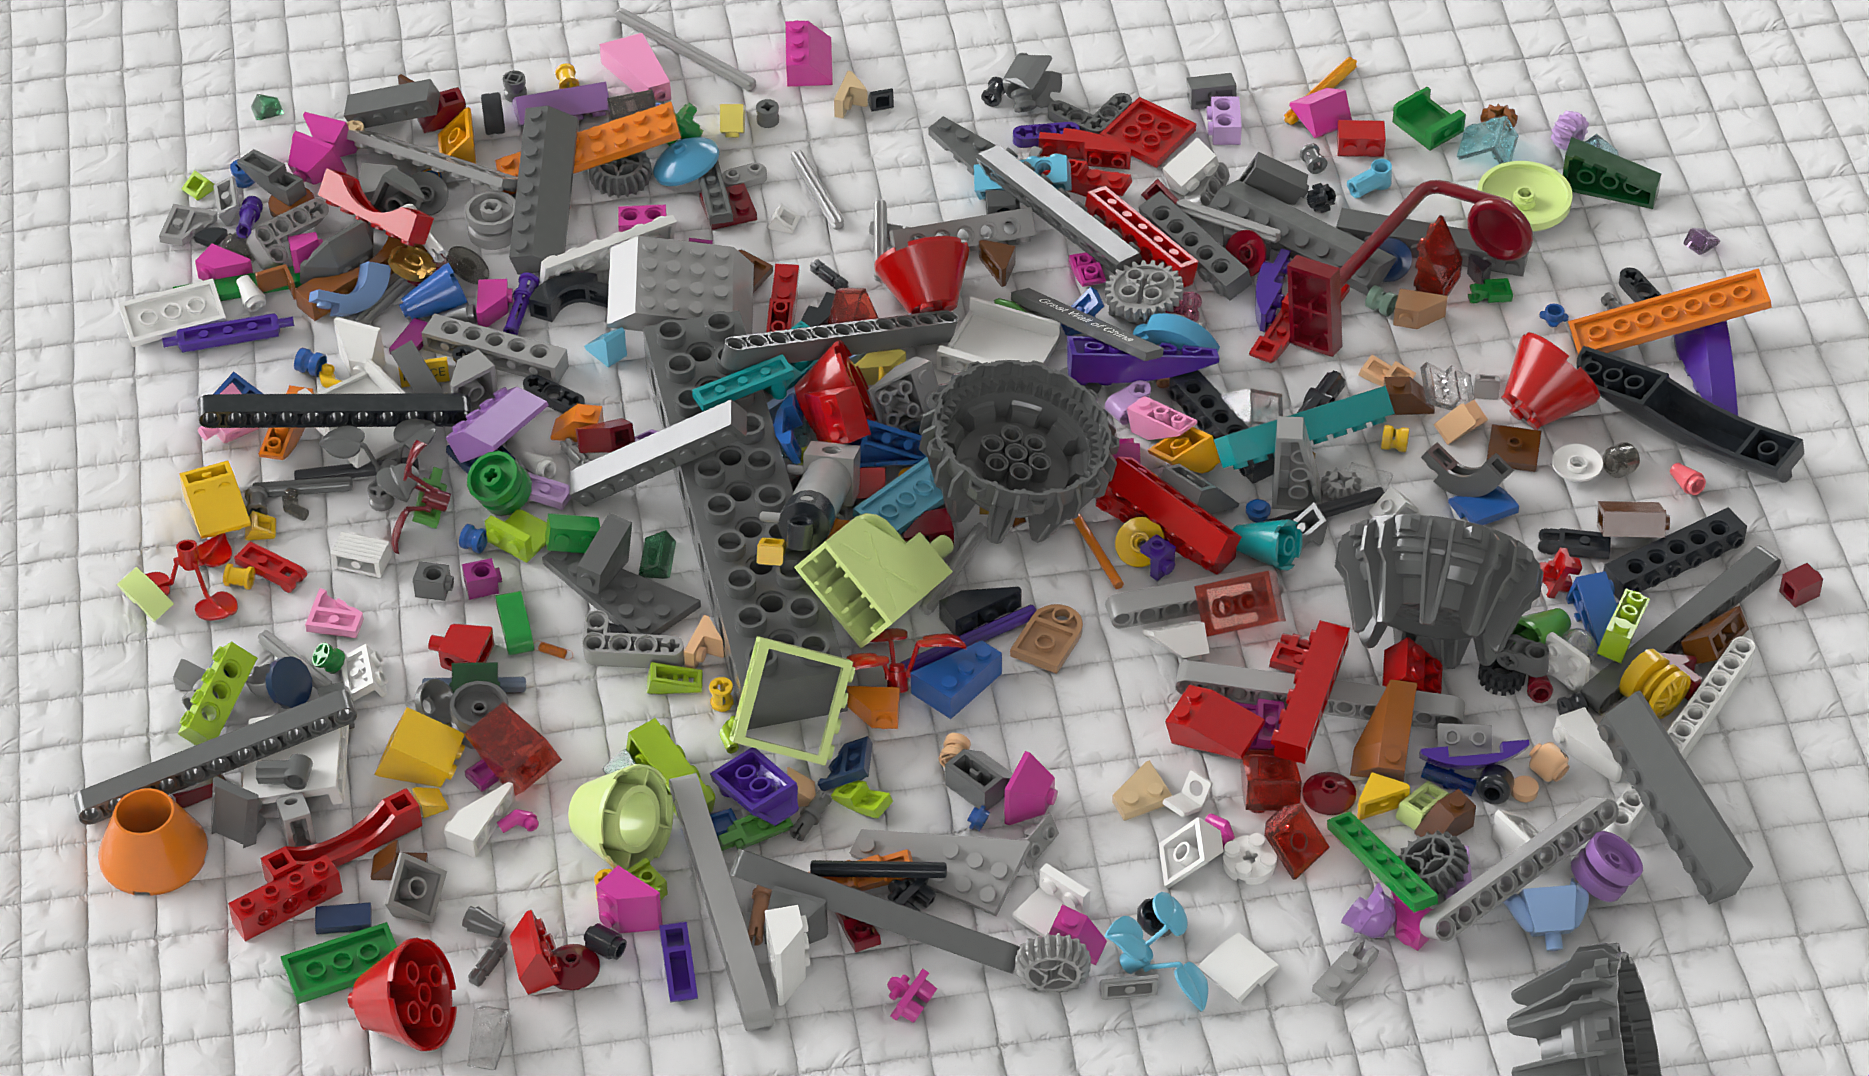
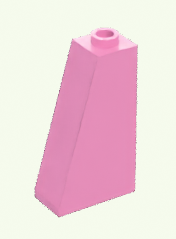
[599,33,671,101]

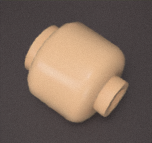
[1529,742,1570,782]

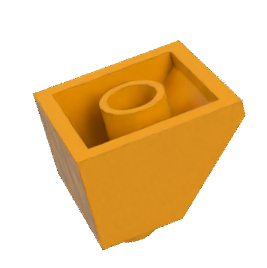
[1147,427,1221,474]

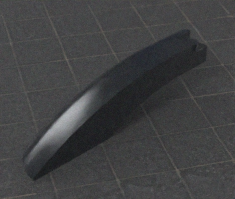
[1576,346,1805,483]

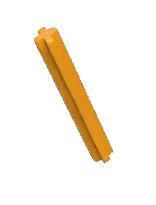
[1284,57,1357,125]

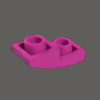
[1069,252,1106,287]

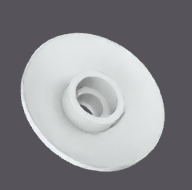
[1552,444,1603,482]

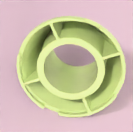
[568,764,674,870]

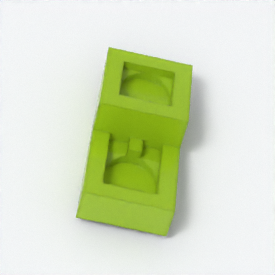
[831,780,893,819]

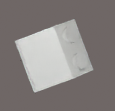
[1163,137,1219,196]

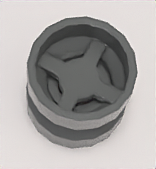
[502,70,527,102]

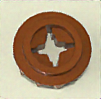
[1480,103,1518,132]

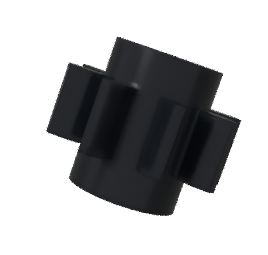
[1307,183,1336,213]

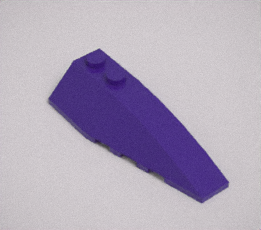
[1673,320,1738,416]
[1067,336,1220,386]

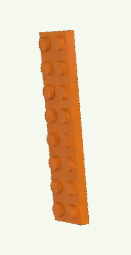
[495,102,681,195]
[1568,268,1772,354]

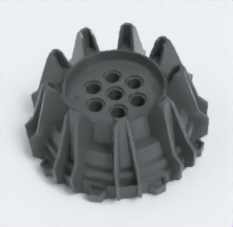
[919,360,1119,544]
[1334,514,1544,669]
[1507,943,1662,1076]

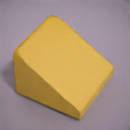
[245,511,276,541]
[757,538,787,566]
[412,787,449,818]

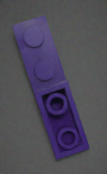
[1255,248,1291,332]

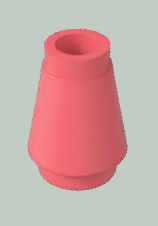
[1670,463,1706,495]

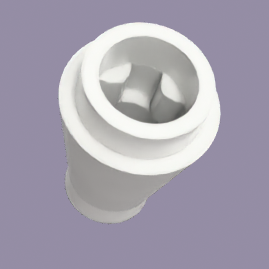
[236,275,266,312]
[520,452,557,479]

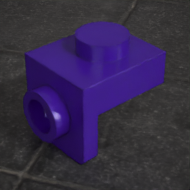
[1140,535,1175,581]

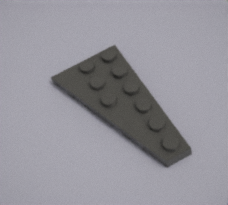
[542,551,701,635]

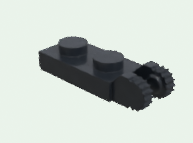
[1538,528,1611,559]

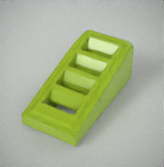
[647,662,703,694]

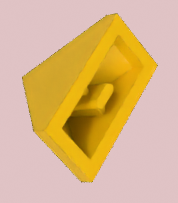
[1357,772,1410,820]

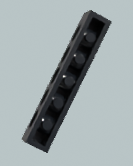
[1168,370,1275,484]
[1603,507,1747,601]

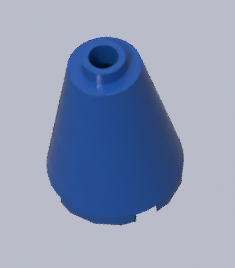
[399,263,469,320]

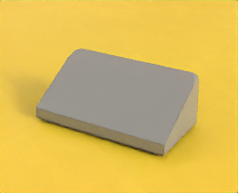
[213,175,240,226]
[1100,975,1158,1000]

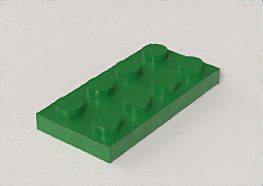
[280,922,397,1005]

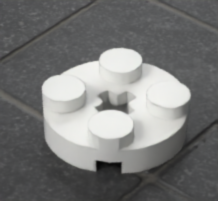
[1223,833,1278,885]

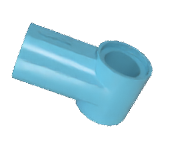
[1347,159,1392,199]

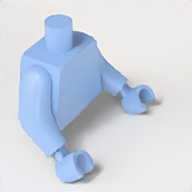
[1502,878,1589,951]

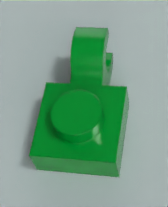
[1468,278,1513,303]

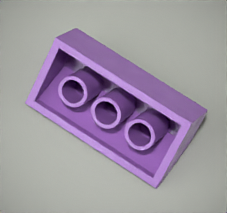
[512,81,611,126]
[445,386,549,463]

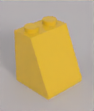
[374,707,465,788]

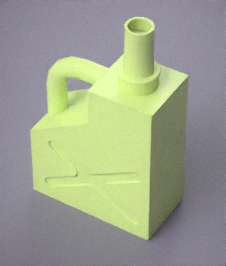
[794,513,954,648]

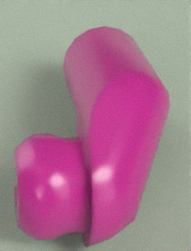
[496,809,539,833]
[1205,813,1235,849]

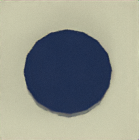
[265,656,312,709]

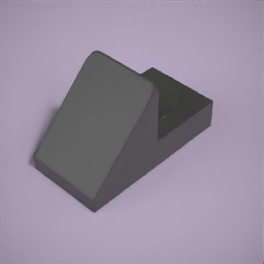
[1293,502,1328,548]

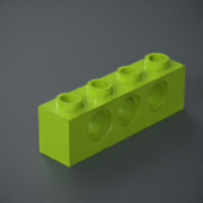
[178,641,258,745]

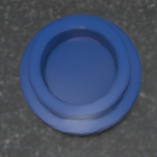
[1246,499,1271,523]
[967,805,990,831]

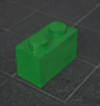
[545,513,600,553]

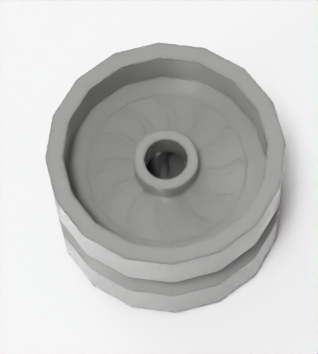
[465,190,515,250]

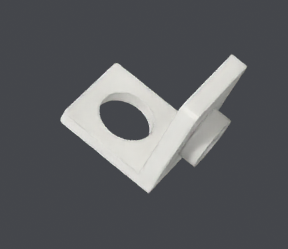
[1369,486,1419,517]
[1162,770,1213,817]

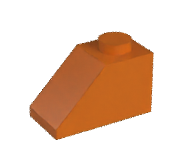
[550,404,604,442]
[847,686,900,729]

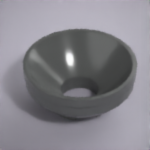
[415,679,454,725]

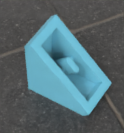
[584,327,627,368]

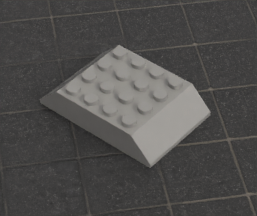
[607,236,754,335]

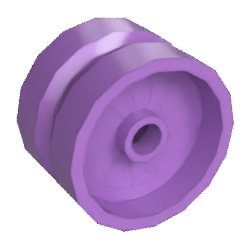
[1571,831,1643,902]

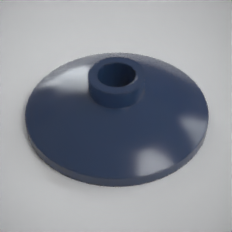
[1379,238,1412,282]

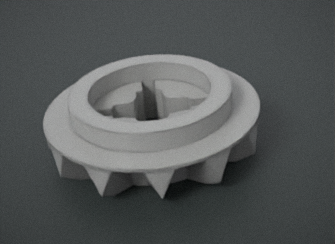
[1321,467,1361,500]

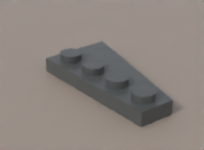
[928,116,996,175]

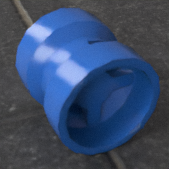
[294,348,327,377]

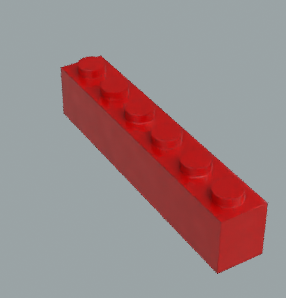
[1108,456,1242,565]
[1271,620,1350,764]

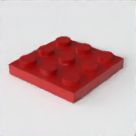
[1100,97,1197,168]

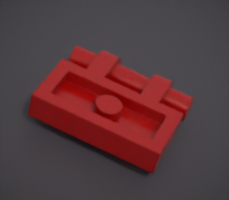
[1269,633,1310,674]

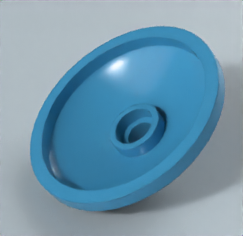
[653,137,719,186]

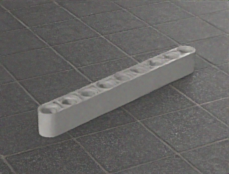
[1420,797,1619,942]

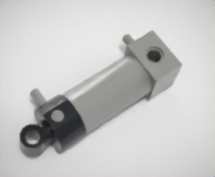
[760,441,861,551]

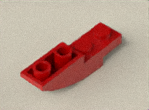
[1039,128,1131,170]
[1041,156,1132,197]
[766,264,800,332]

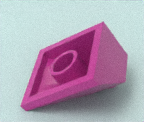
[303,112,358,157]
[288,130,347,185]
[1004,751,1058,826]

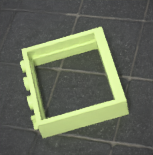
[729,636,855,766]

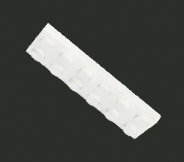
[539,214,677,285]

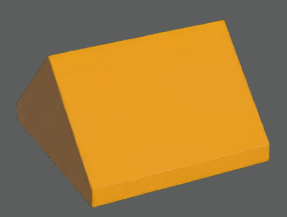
[438,106,476,164]

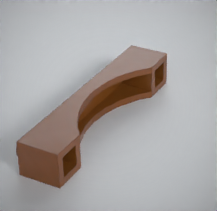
[294,236,427,321]

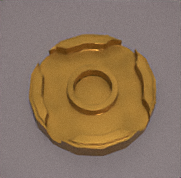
[388,246,437,282]

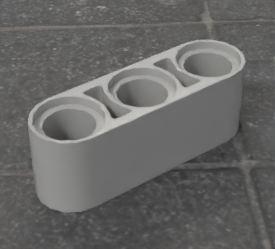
[1184,162,1230,218]

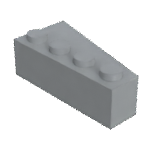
[1272,416,1323,510]

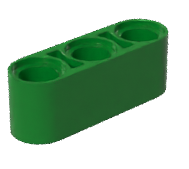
[495,591,534,656]

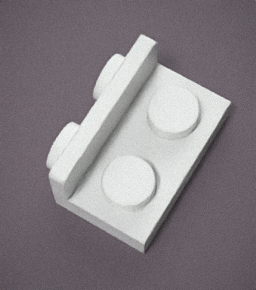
[341,644,387,702]

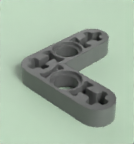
[1048,93,1132,135]

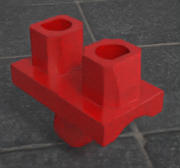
[1539,548,1582,599]

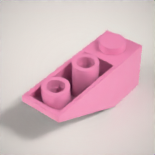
[1127,396,1197,440]

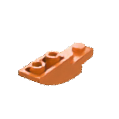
[258,385,314,460]

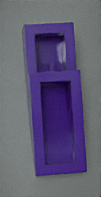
[659,922,698,1003]

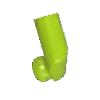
[719,716,739,754]

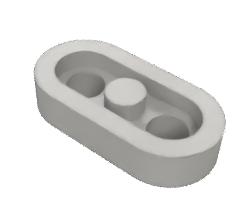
[722,162,767,188]

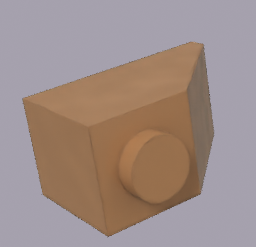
[1393,288,1448,329]

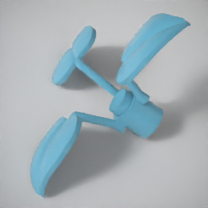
[1104,892,1209,1012]

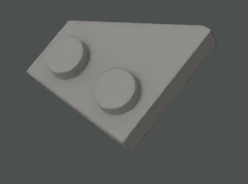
[159,204,218,246]

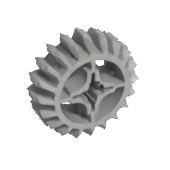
[1015,933,1091,992]

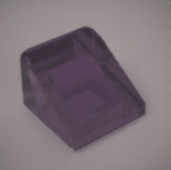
[1683,228,1720,255]

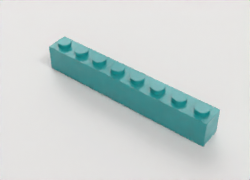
[1214,385,1395,470]

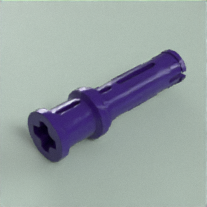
[236,196,263,238]
[503,273,540,336]

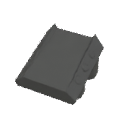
[211,777,266,848]

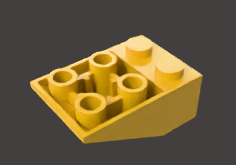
[179,461,251,539]

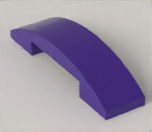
[1419,739,1530,770]

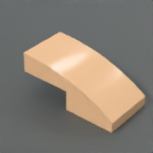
[1358,355,1417,386]

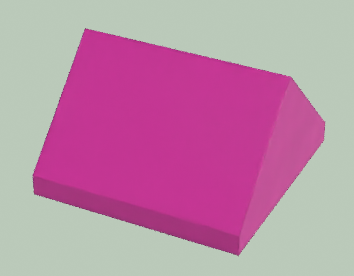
[1289,88,1352,138]

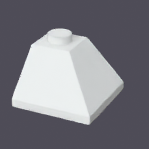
[334,317,386,377]
[1143,620,1209,661]
[1159,817,1224,889]

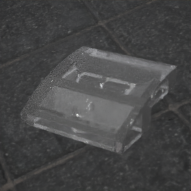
[1420,362,1475,411]

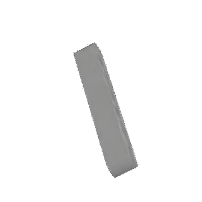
[1105,566,1284,629]

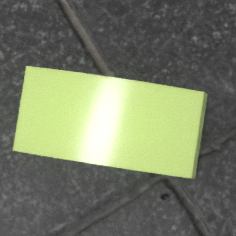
[116,567,174,622]

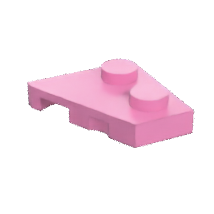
[305,588,364,638]

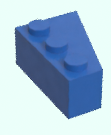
[848,419,927,468]
[1565,571,1619,658]
[910,640,1002,719]

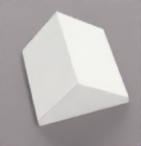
[1492,809,1541,855]

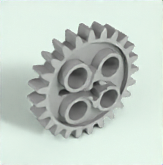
[1105,260,1184,322]

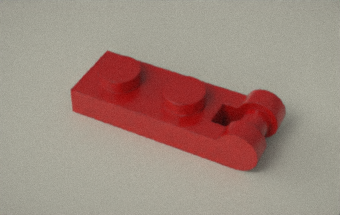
[234,541,307,593]

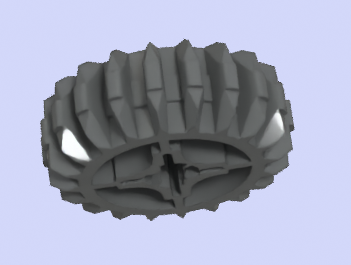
[589,152,652,198]
[1398,830,1470,895]

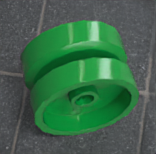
[467,451,532,516]

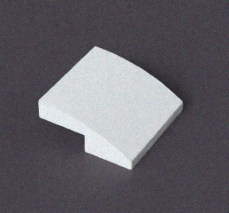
[1197,932,1280,1004]

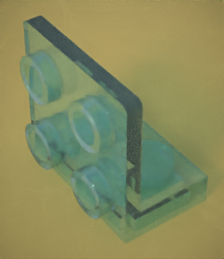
[1457,116,1519,164]

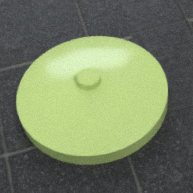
[1477,161,1573,231]

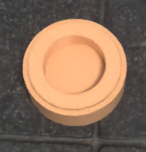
[1511,776,1539,802]

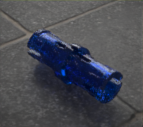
[1420,762,1477,796]

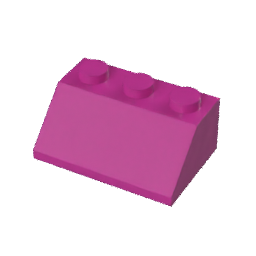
[785,20,833,87]

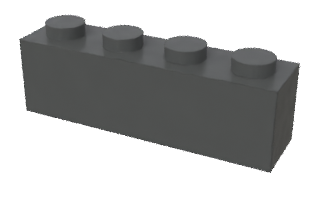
[344,79,440,128]

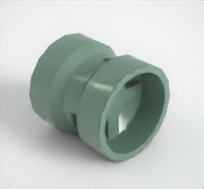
[1365,285,1398,317]

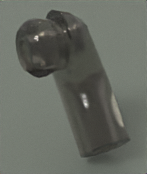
[282,488,309,521]

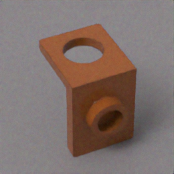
[255,264,296,300]

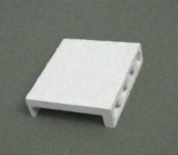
[937,297,1061,374]
[298,358,405,468]
[241,715,349,805]

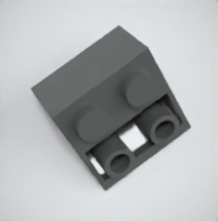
[945,749,1013,811]

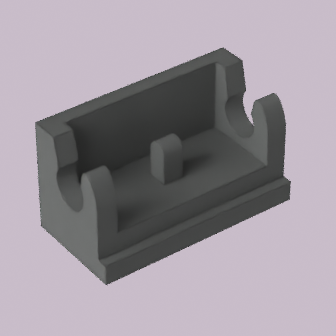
[1186,73,1237,110]

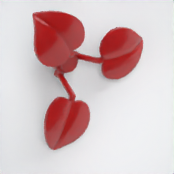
[145,533,238,621]
[846,628,966,693]

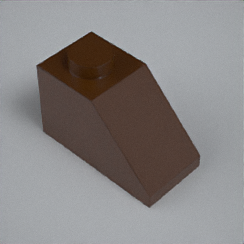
[1384,376,1435,415]
[1414,789,1476,837]

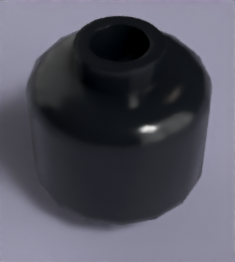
[1477,764,1514,805]

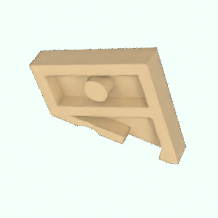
[1112,760,1172,821]

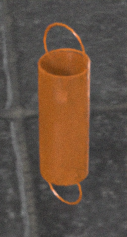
[534,641,573,660]

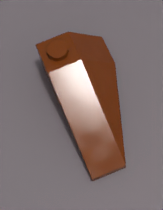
[1350,680,1417,782]

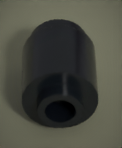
[584,923,627,960]

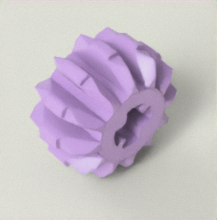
[1551,110,1589,150]

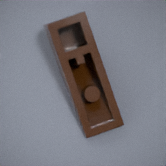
[1681,606,1749,665]

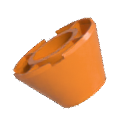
[98,788,208,896]

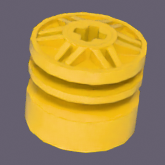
[1619,649,1691,719]

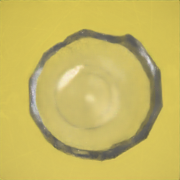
[1560,628,1598,664]

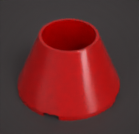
[794,340,877,433]

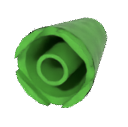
[1511,608,1571,645]

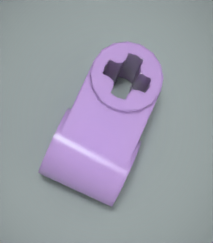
[1105,380,1151,425]

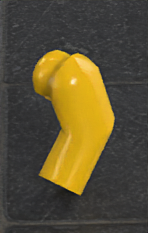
[319,364,342,388]

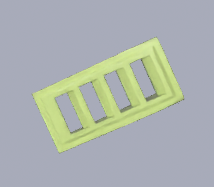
[1396,781,1450,830]

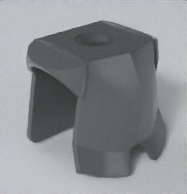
[1003,53,1062,108]

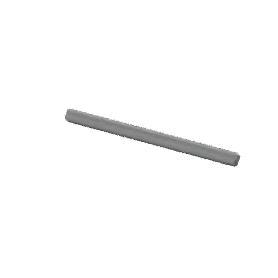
[615,8,756,91]

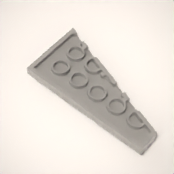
[849,829,1032,916]

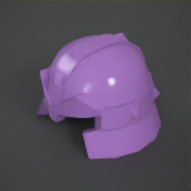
[1341,883,1396,938]

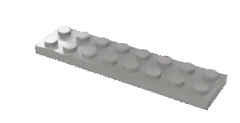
[347,130,518,192]

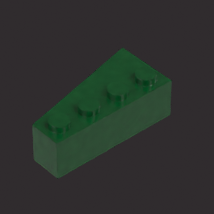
[1563,137,1662,209]

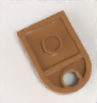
[1010,604,1083,674]

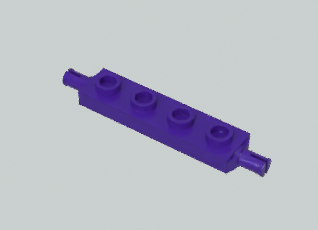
[162,313,294,353]

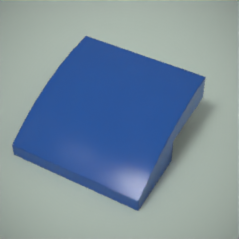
[1448,486,1519,525]

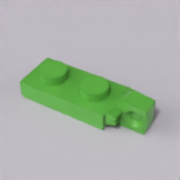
[412,467,447,529]
[718,814,794,851]

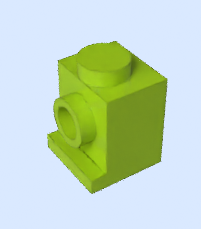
[626,858,668,901]

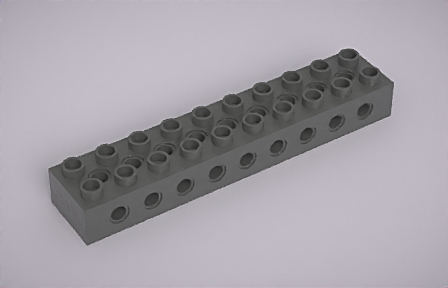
[643,310,848,730]

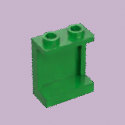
[1392,87,1466,151]

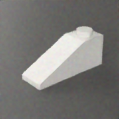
[1553,707,1622,783]
[444,782,515,858]

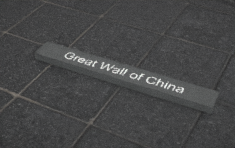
[1011,288,1164,361]

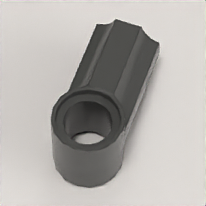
[255,754,313,790]

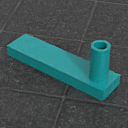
[692,354,794,412]

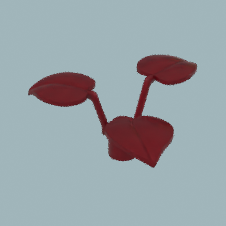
[391,440,451,554]

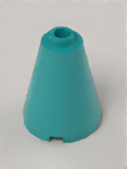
[1232,519,1303,571]

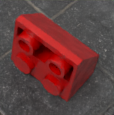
[1382,637,1443,694]
[509,910,561,995]

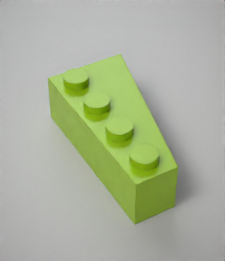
[625,718,716,817]

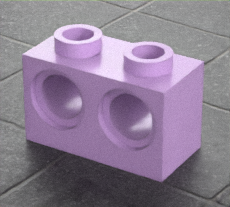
[1207,96,1242,145]

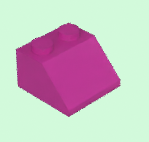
[596,865,663,933]

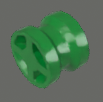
[312,642,345,674]

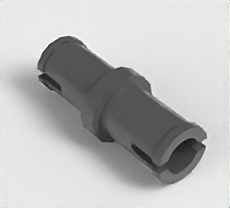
[789,790,832,841]

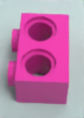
[618,204,667,232]

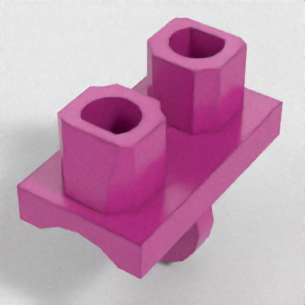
[887,968,937,1023]

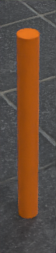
[1072,513,1124,589]

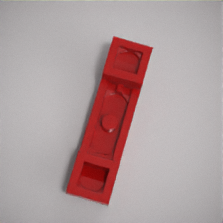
[1249,293,1290,363]

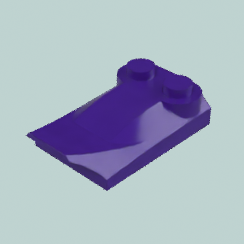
[710,747,799,826]

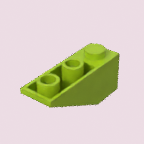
[1597,589,1650,663]

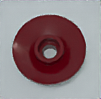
[1226,230,1266,277]
[1302,772,1356,815]
[552,944,600,991]

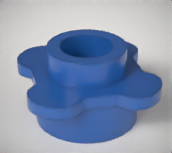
[1539,303,1569,327]

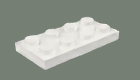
[118,278,226,347]

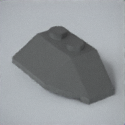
[300,220,374,284]

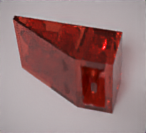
[1413,215,1463,296]
[463,702,562,796]

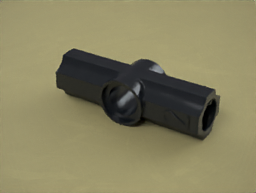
[1297,370,1346,413]

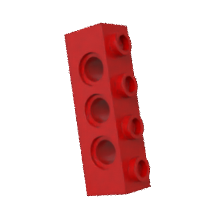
[228,855,343,941]

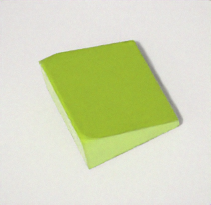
[181,170,215,201]

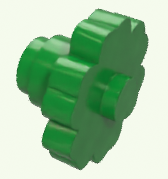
[666,102,704,146]

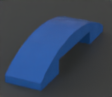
[774,392,804,465]

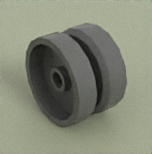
[450,681,509,749]

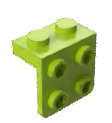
[485,509,547,563]

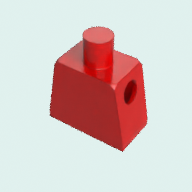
[428,624,495,671]

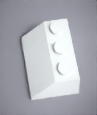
[765,905,810,1006]

